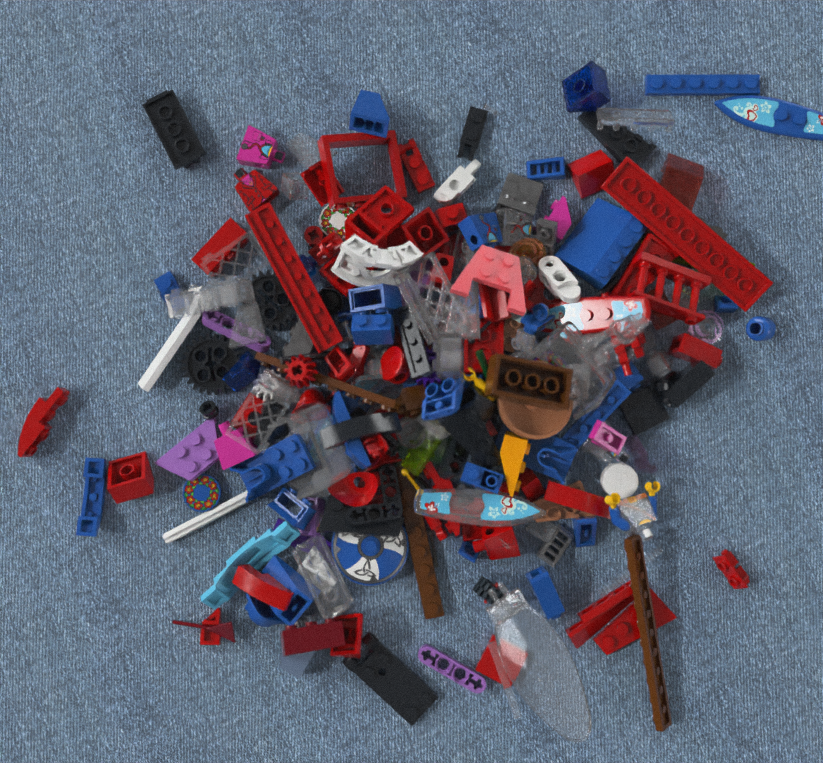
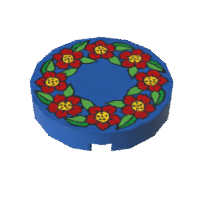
[182,474,222,512]

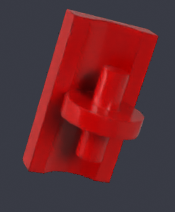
[308,230,344,266]

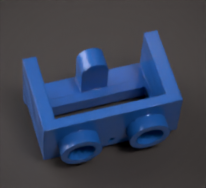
[267,487,317,531]

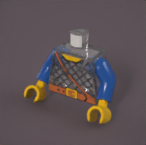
[604,481,660,542]

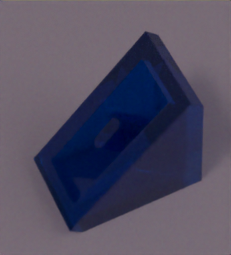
[223,351,261,392]

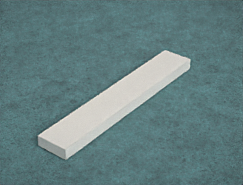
[138,289,213,392]

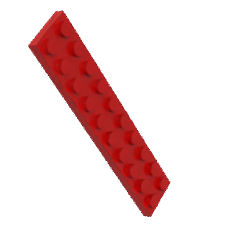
[600,156,773,312]

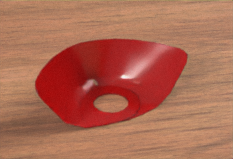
[328,472,378,507]

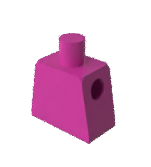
[214,420,261,470]

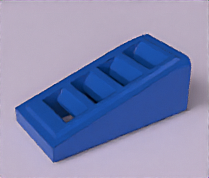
[526,156,567,181]

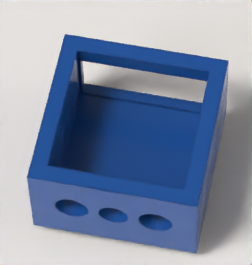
[348,283,402,315]

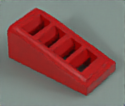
[324,345,354,381]

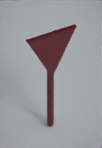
[172,620,236,643]

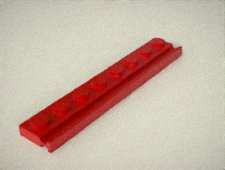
[244,202,344,353]

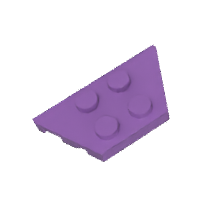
[155,418,219,482]

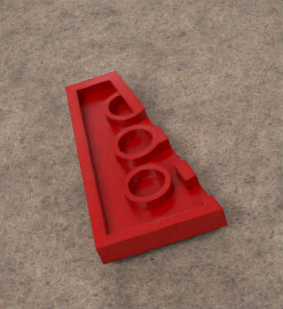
[593,588,677,655]

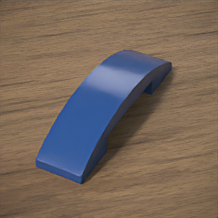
[76,457,106,537]

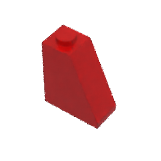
[668,333,723,370]

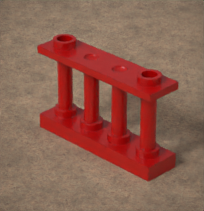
[627,251,712,325]

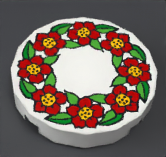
[319,204,354,239]

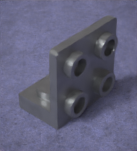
[496,172,544,220]

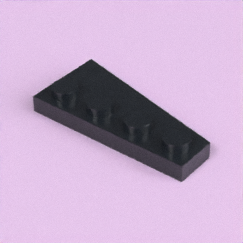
[577,104,657,165]

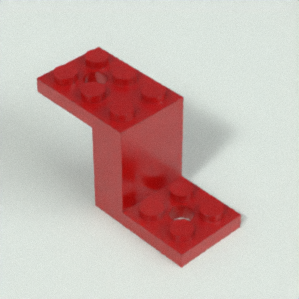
[319,185,414,297]

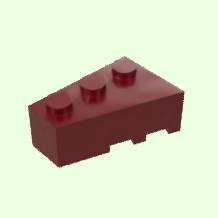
[280,618,346,657]

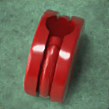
[379,346,411,385]

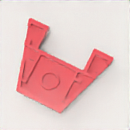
[450,245,526,316]

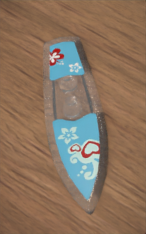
[414,488,546,527]

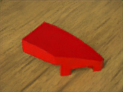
[200,608,221,645]

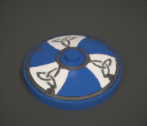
[331,509,409,586]

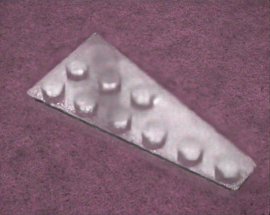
[435,230,480,341]

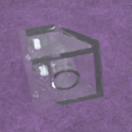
[432,333,464,380]

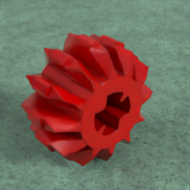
[283,354,318,388]

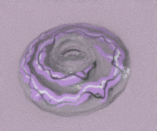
[686,309,725,345]

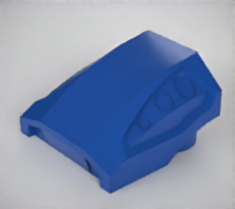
[421,377,466,421]

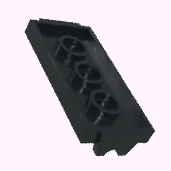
[142,89,206,170]

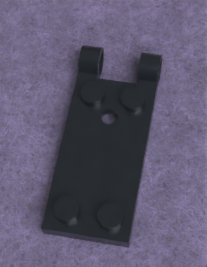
[342,632,438,726]

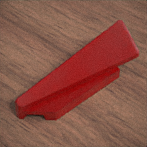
[565,580,634,649]

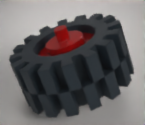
[473,576,510,610]

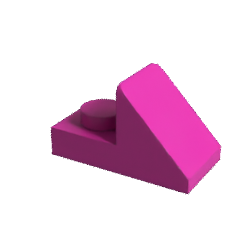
[588,420,627,455]

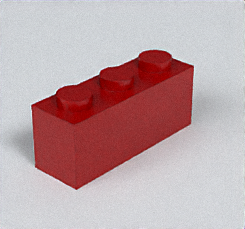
[191,218,250,278]

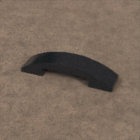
[320,412,403,450]

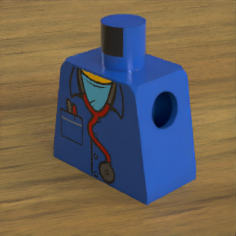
[458,212,503,252]

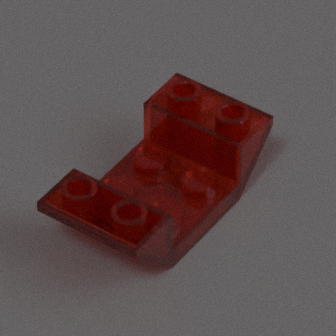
[659,153,704,212]

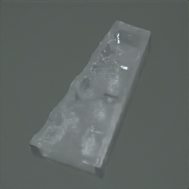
[164,275,256,319]

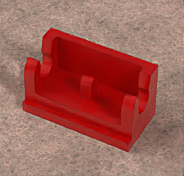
[300,160,345,207]

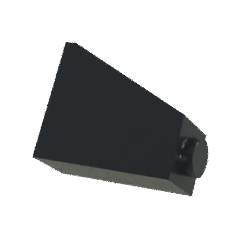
[659,360,715,408]

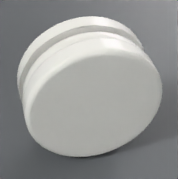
[600,463,639,499]

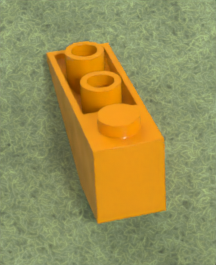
[500,431,531,497]

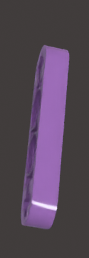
[201,309,271,353]
[418,644,486,693]

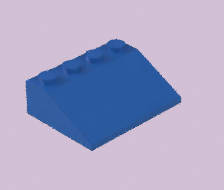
[554,198,647,290]

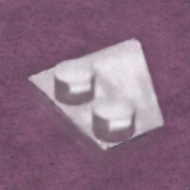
[229,302,267,349]

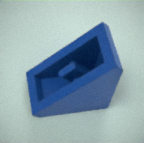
[572,516,597,547]

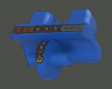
[520,303,556,337]

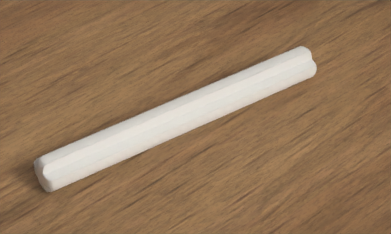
[163,491,250,544]

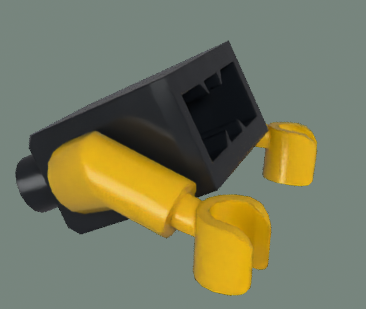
[460,367,498,424]

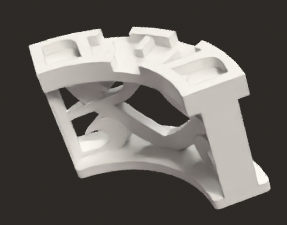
[331,234,423,287]

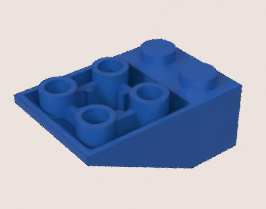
[261,554,320,626]

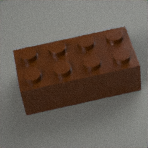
[484,353,573,411]

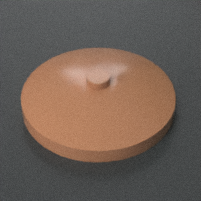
[496,360,573,440]

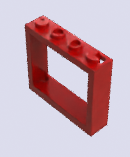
[317,130,408,211]

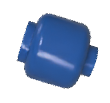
[746,316,776,341]

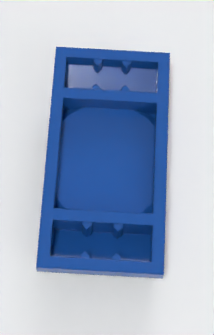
[332,391,371,470]

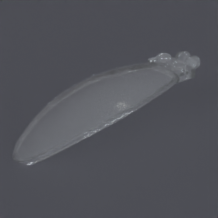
[485,582,592,743]

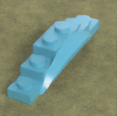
[200,520,300,610]

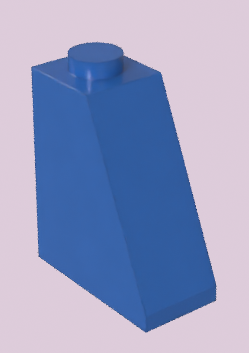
[349,89,390,138]
[525,566,565,620]

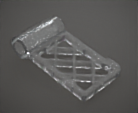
[200,225,270,296]
[225,368,301,455]

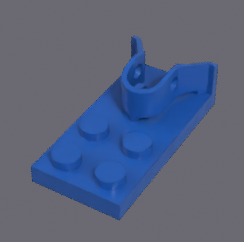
[495,422,579,485]
[229,432,317,503]

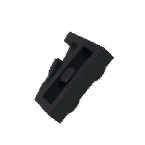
[252,398,290,445]

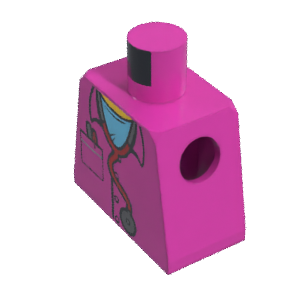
[236,125,285,169]

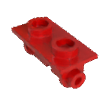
[712,549,750,589]

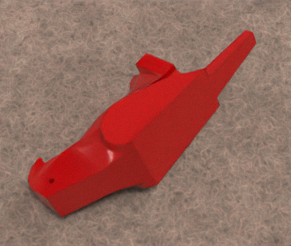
[325,342,370,403]

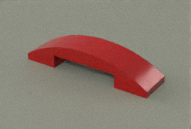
[544,481,619,519]

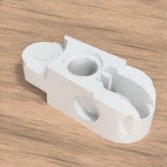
[433,159,481,206]
[538,256,581,304]

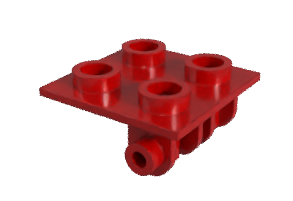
[360,434,389,468]

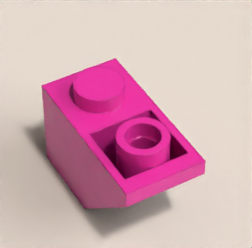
[543,196,572,244]

